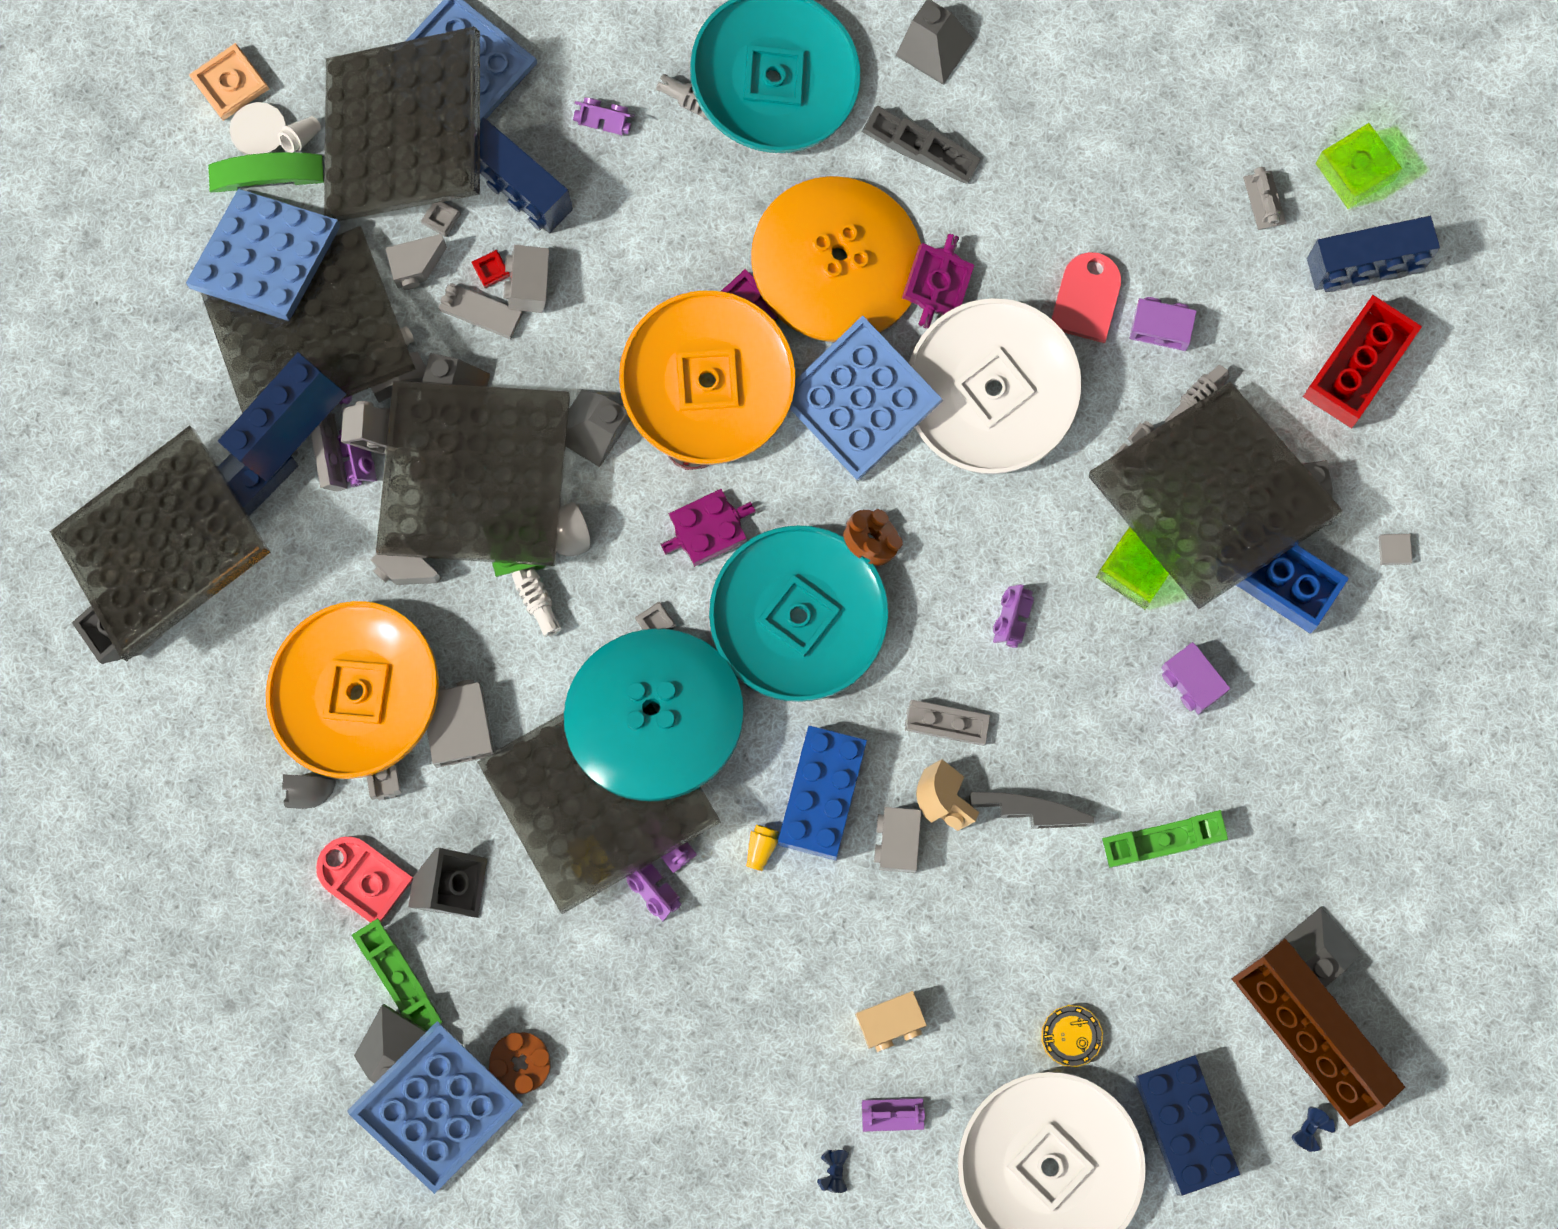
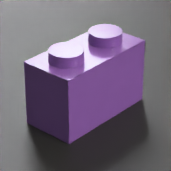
[1129,297,1197,351]
[1161,642,1230,715]

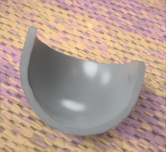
[545,502,590,556]

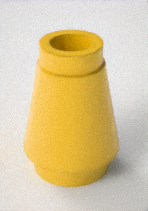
[746,824,779,871]

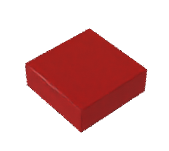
[471,249,510,288]

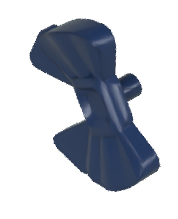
[1292,1106,1335,1152]
[817,1149,849,1193]

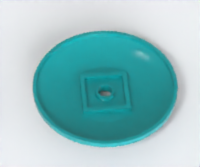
[690,0,860,153]
[709,525,888,702]
[564,629,744,801]

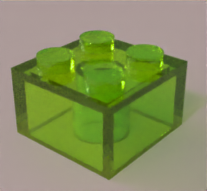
[1315,123,1402,209]
[1096,522,1182,610]

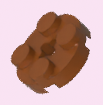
[843,509,903,566]
[489,1032,551,1094]

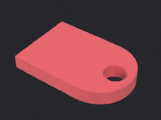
[1051,252,1121,343]
[316,837,413,923]

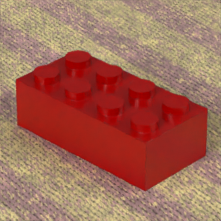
[1302,295,1422,429]

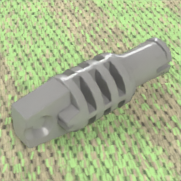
[656,74,708,119]
[1165,364,1229,433]

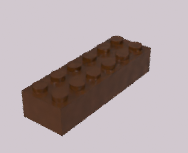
[1231,938,1406,1127]

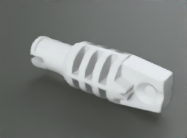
[511,567,562,637]

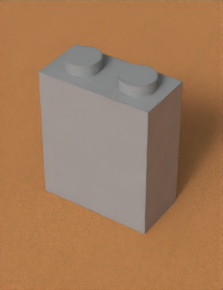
[427,680,495,768]

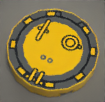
[1041,1005,1103,1067]

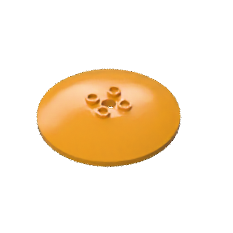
[751,176,921,342]
[619,291,795,465]
[266,601,439,779]

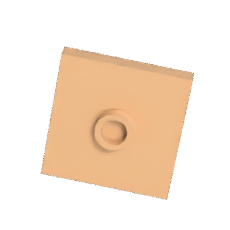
[189,43,269,121]

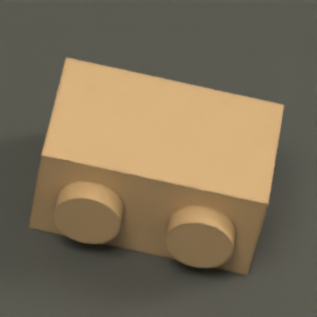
[855,991,927,1052]

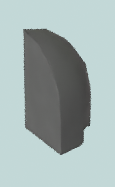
[282,774,336,809]

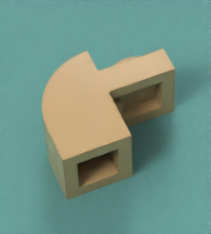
[916,759,979,831]

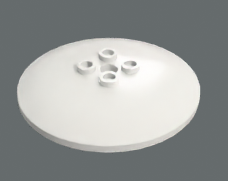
[909,298,1082,474]
[958,1072,1145,1229]

